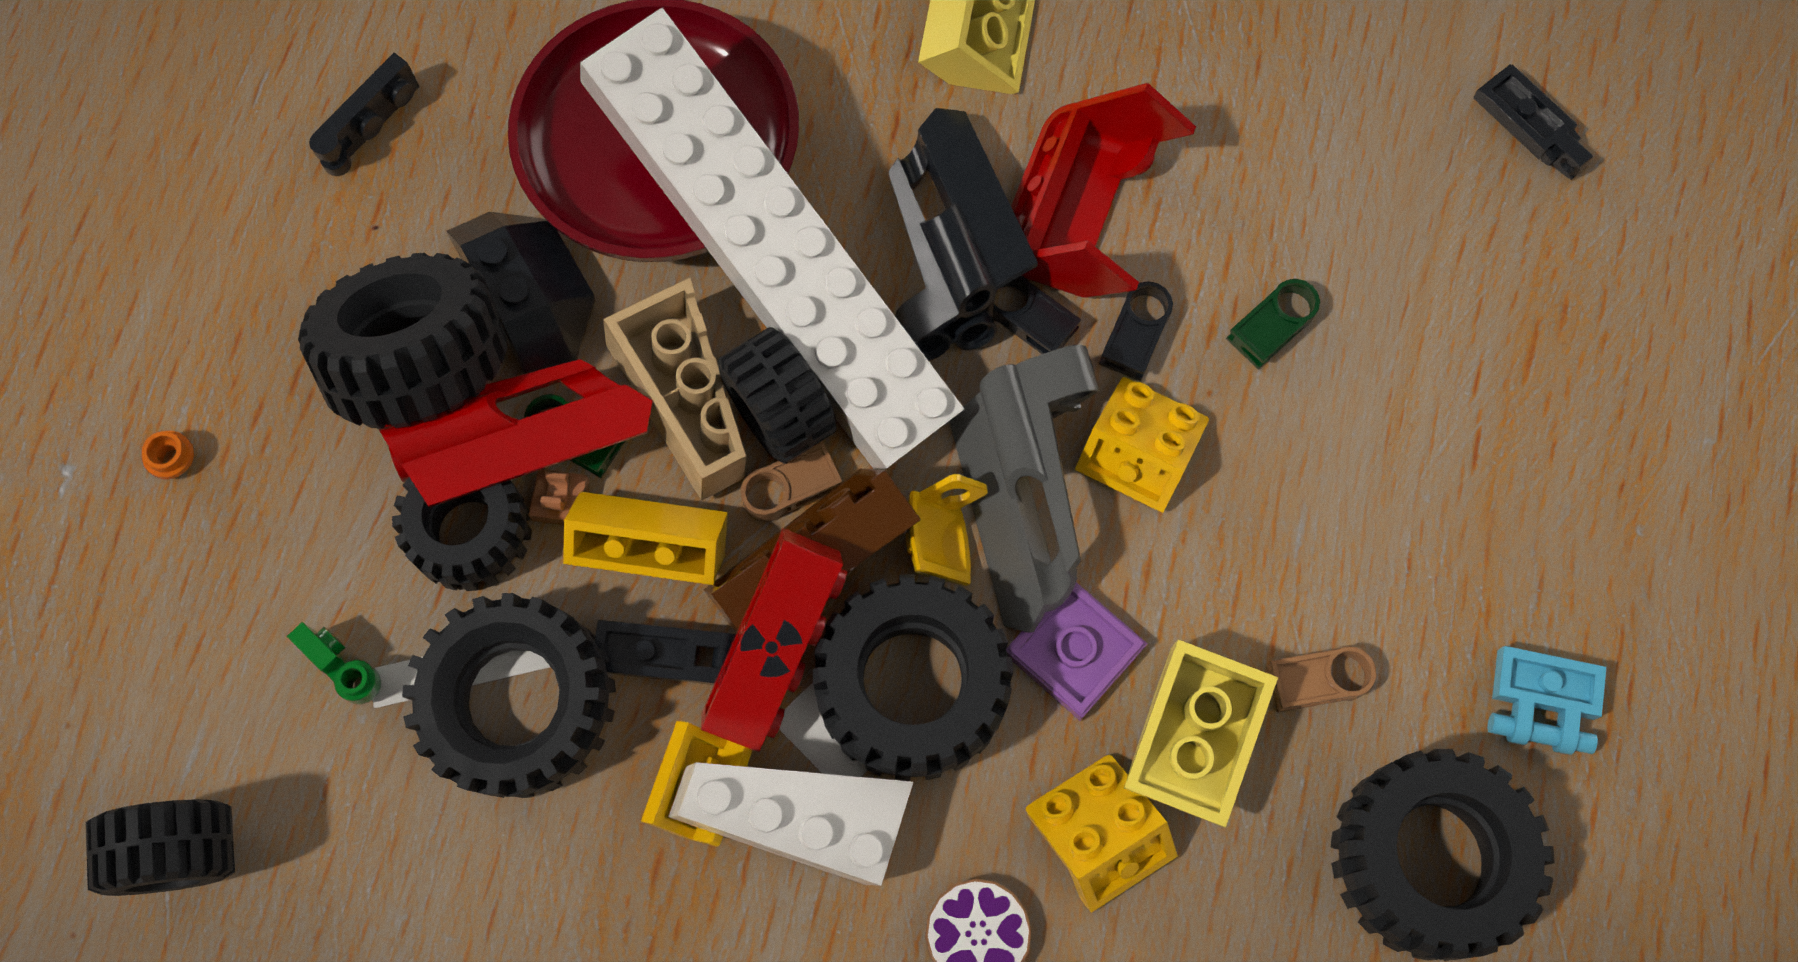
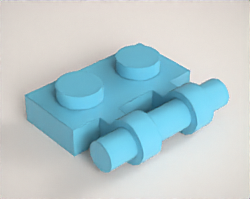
[1487,646,1606,755]

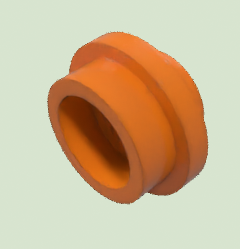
[142,431,194,479]

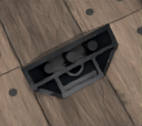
[447,212,595,374]

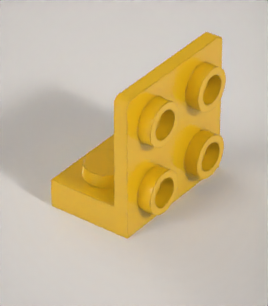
[1074,377,1209,513]
[1026,755,1178,913]

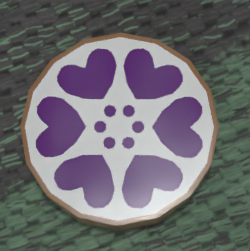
[925,879,1032,962]

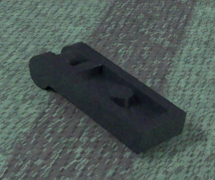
[309,53,420,176]
[595,620,736,686]

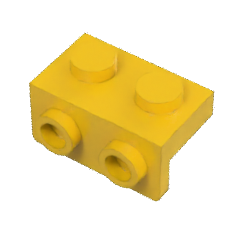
[641,721,752,847]

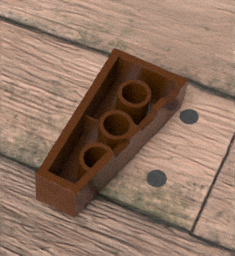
[704,468,921,633]

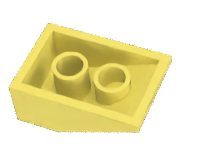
[1124,640,1278,828]

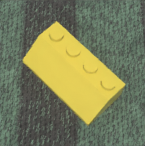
[918,0,1035,94]

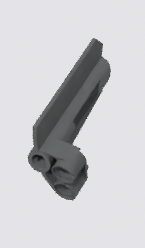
[949,345,1099,633]

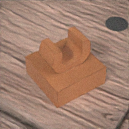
[529,469,590,525]

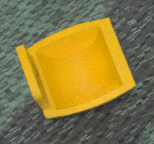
[906,474,988,586]

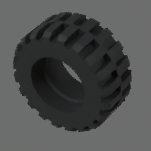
[298,253,507,429]
[813,574,1013,781]
[1331,749,1555,961]

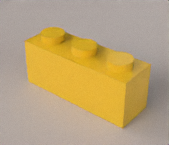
[563,491,728,585]

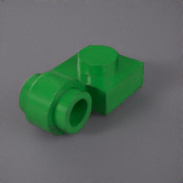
[286,622,381,704]

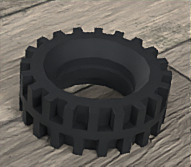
[402,593,616,798]

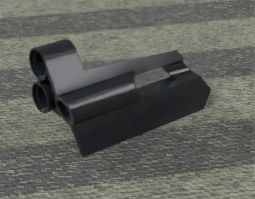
[888,108,1038,361]

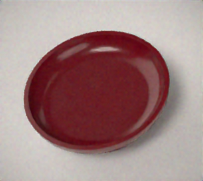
[508,0,799,262]

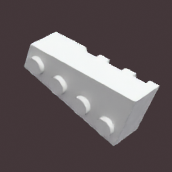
[669,762,913,886]

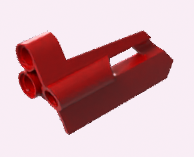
[379,359,653,507]

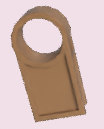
[740,442,843,522]
[1266,646,1377,713]

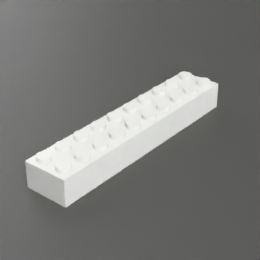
[580,8,964,470]

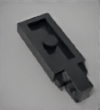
[1473,64,1593,180]

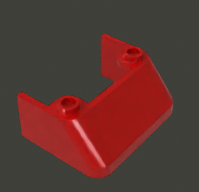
[1011,83,1197,298]

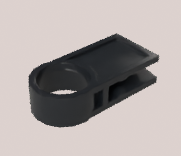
[992,276,1081,354]
[1099,281,1173,382]

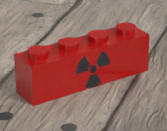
[701,528,847,752]

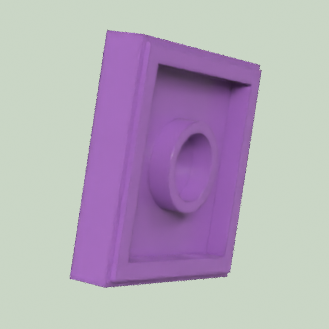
[1006,582,1148,721]

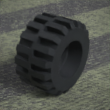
[718,327,837,464]
[392,477,532,591]
[86,799,235,896]

